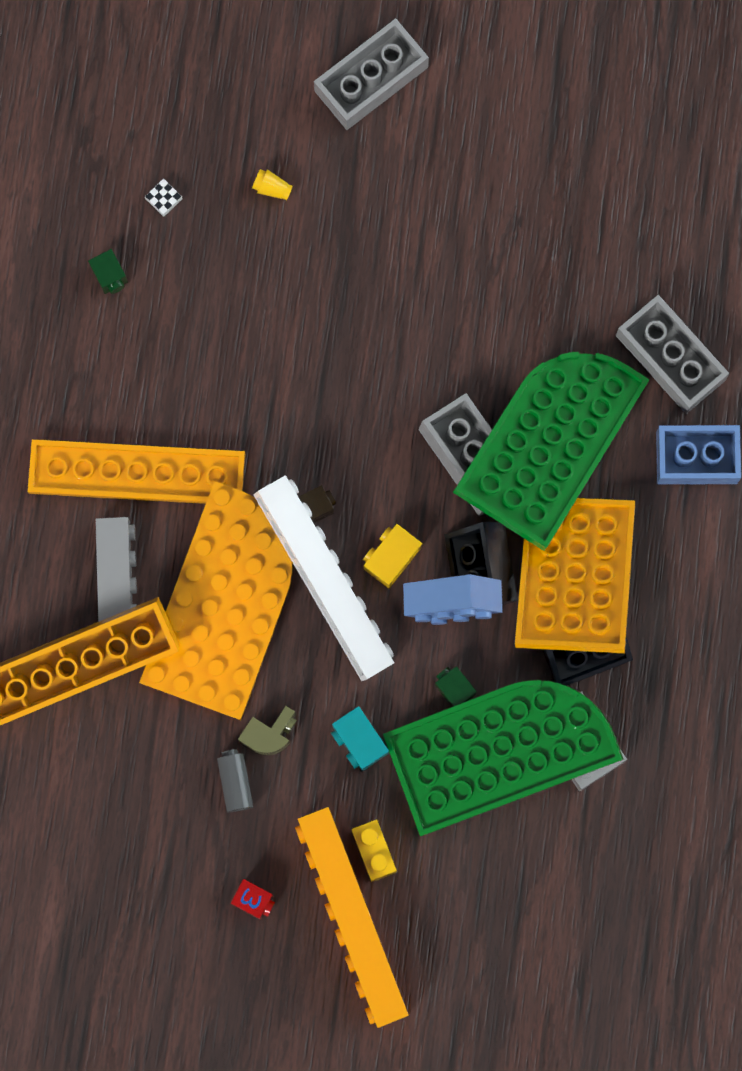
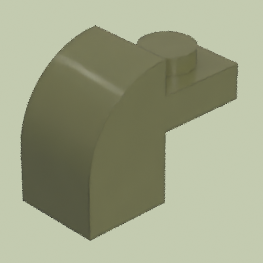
[238,706,297,755]

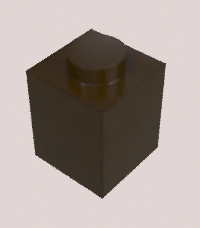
[298,485,336,523]

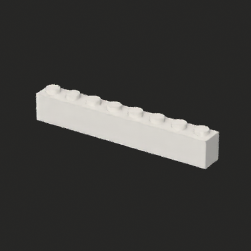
[253,475,394,681]

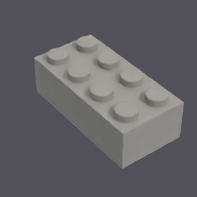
[314,18,429,130]
[616,295,729,414]
[418,393,492,516]

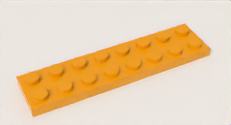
[28,439,245,504]

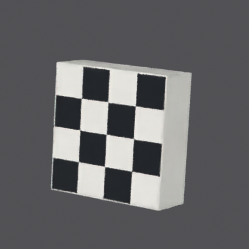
[145,179,182,217]

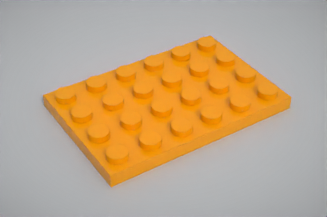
[515,498,635,653]

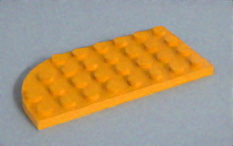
[139,481,293,720]

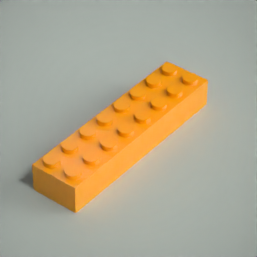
[0,597,180,725]
[295,807,409,1028]

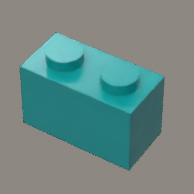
[331,706,389,772]

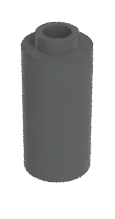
[217,749,254,813]

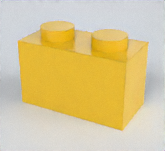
[363,524,422,589]
[351,820,397,882]

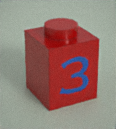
[231,879,275,920]

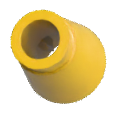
[252,169,293,200]

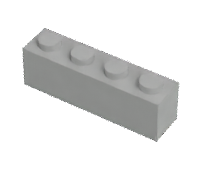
[96,517,137,622]

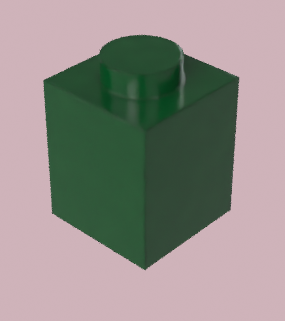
[88,249,128,294]
[435,666,476,707]

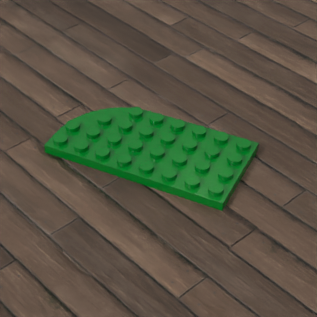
[453,352,649,551]
[383,680,624,836]

